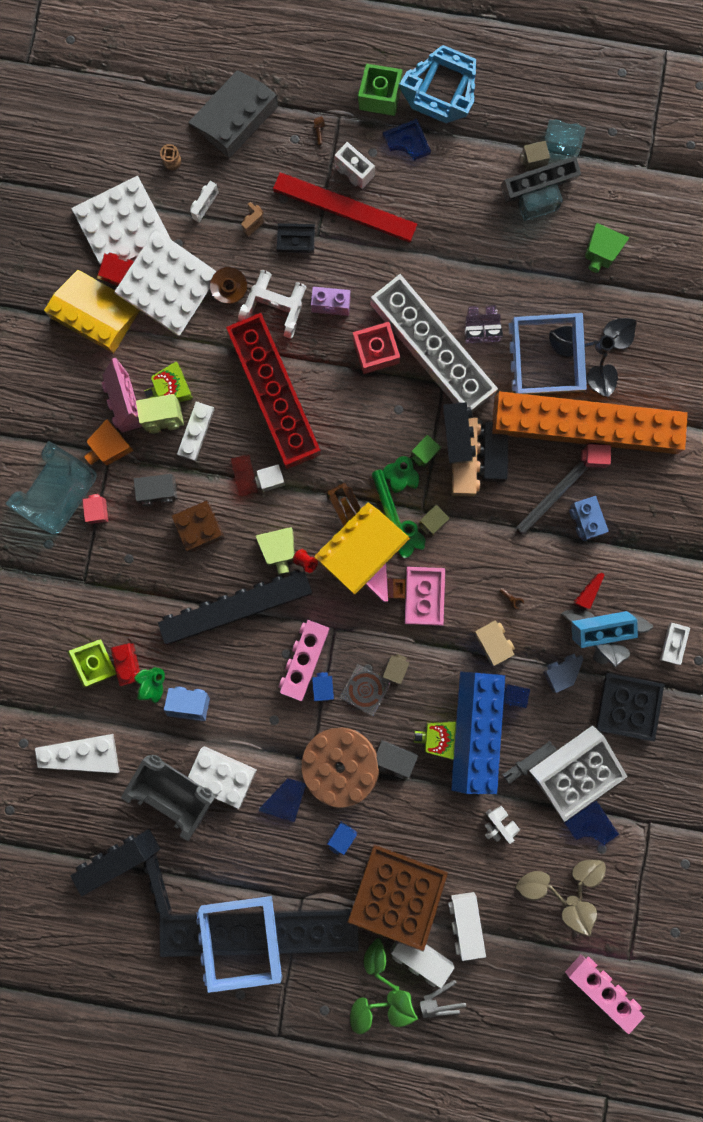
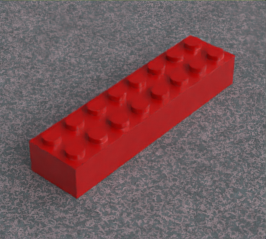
[226,313,321,469]

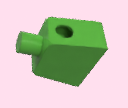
[585,223,629,273]

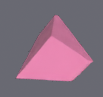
[365,564,388,603]

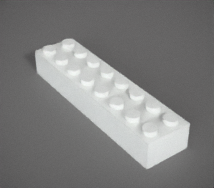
[371,274,498,413]

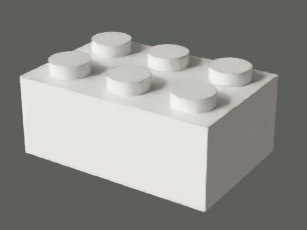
[188,746,257,809]

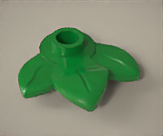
[383,456,419,493]
[398,520,425,559]
[134,667,165,703]

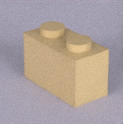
[473,620,515,666]

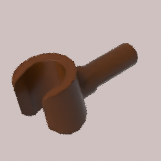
[314,116,325,145]
[499,588,524,609]

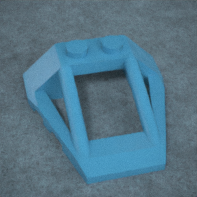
[399,45,476,123]

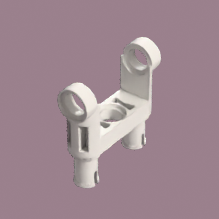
[238,270,307,339]

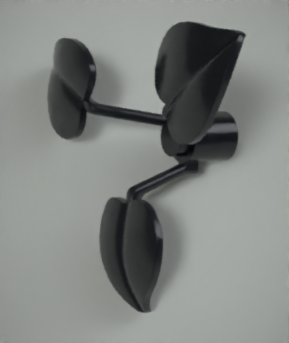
[549,318,637,397]

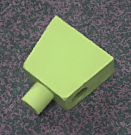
[256,527,295,575]

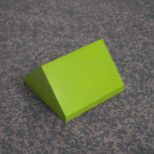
[67,639,117,688]

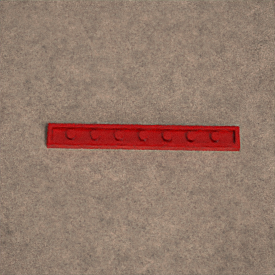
[273,172,417,243]

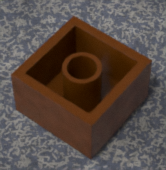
[172,500,225,553]

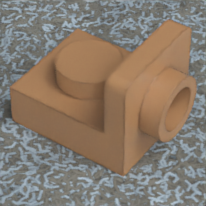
[241,202,264,237]

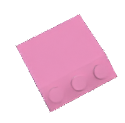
[102,358,142,433]

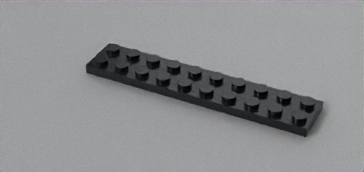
[160,909,359,957]

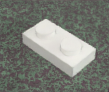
[190,181,219,222]
[660,623,690,665]

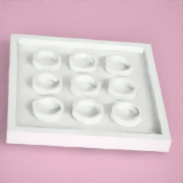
[72,176,170,265]
[114,229,216,336]

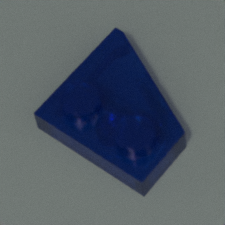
[259,778,306,822]

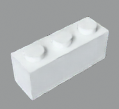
[448,892,486,961]
[390,941,454,988]

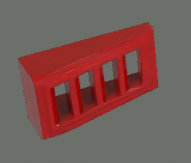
[573,572,605,610]

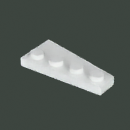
[35,734,119,773]

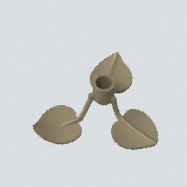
[516,860,606,937]

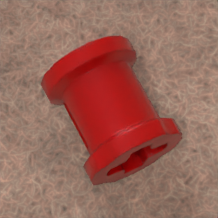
[293,549,318,573]

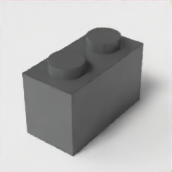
[134,474,177,506]
[376,740,418,779]

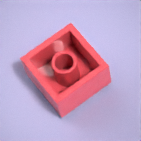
[353,322,400,374]

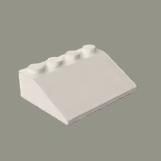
[529,725,627,822]

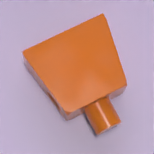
[84,419,133,465]

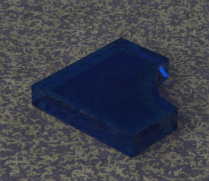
[383,119,431,161]
[564,801,620,846]

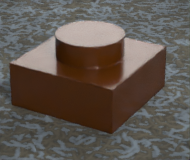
[387,578,406,599]

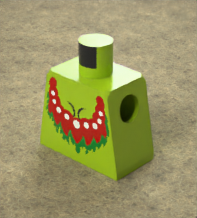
[144,362,193,402]
[414,721,456,760]

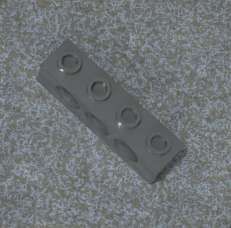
[501,156,581,203]

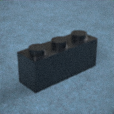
[443,402,476,465]
[479,422,508,482]

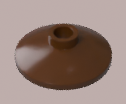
[210,267,247,304]

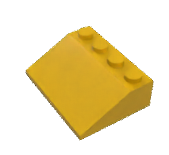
[44,270,140,354]
[314,502,410,594]

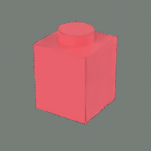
[581,444,611,468]
[83,494,109,524]

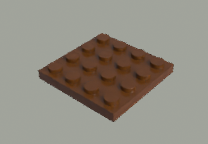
[347,844,448,952]

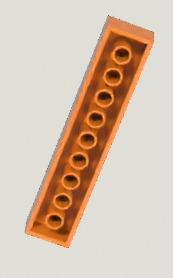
[492,391,688,454]

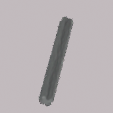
[516,462,587,534]

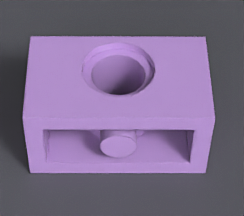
[311,287,350,316]

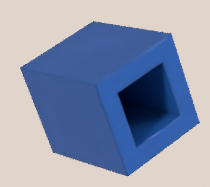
[312,672,334,701]
[328,821,357,855]

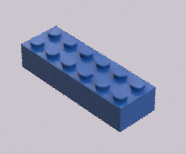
[451,672,505,794]

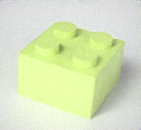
[136,394,184,433]

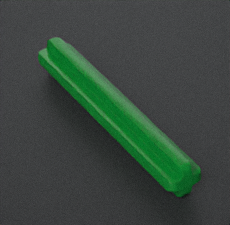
[372,469,404,532]

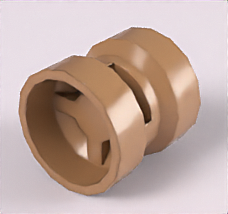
[160,144,181,170]

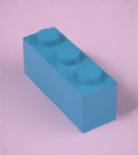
[571,611,638,648]

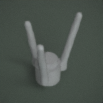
[420,980,466,1018]

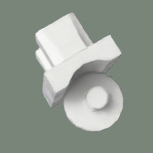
[485,806,520,844]

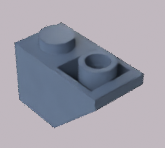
[543,653,583,693]

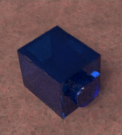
[503,684,530,708]

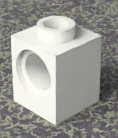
[255,464,285,492]

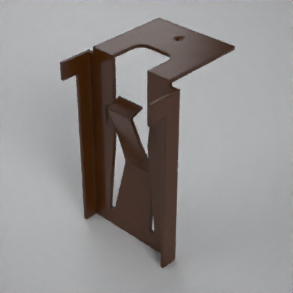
[327,483,361,526]

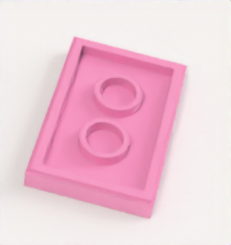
[405,567,445,626]

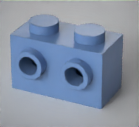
[569,496,609,541]
[164,687,210,721]

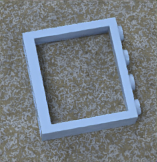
[509,313,587,395]
[196,896,282,993]

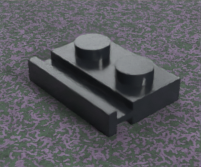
[277,223,315,253]

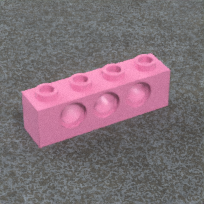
[278,620,330,701]
[565,954,645,1034]

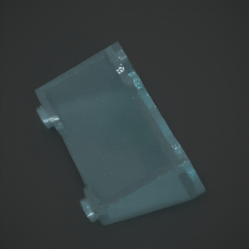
[6,441,97,534]

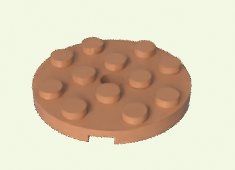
[302,727,379,807]

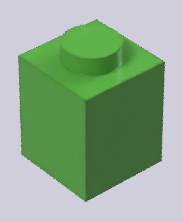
[411,435,441,467]

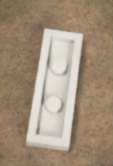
[177,402,215,461]

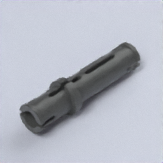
[502,741,557,785]

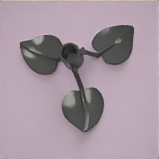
[561,609,653,668]

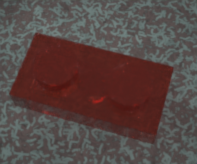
[231,455,258,496]

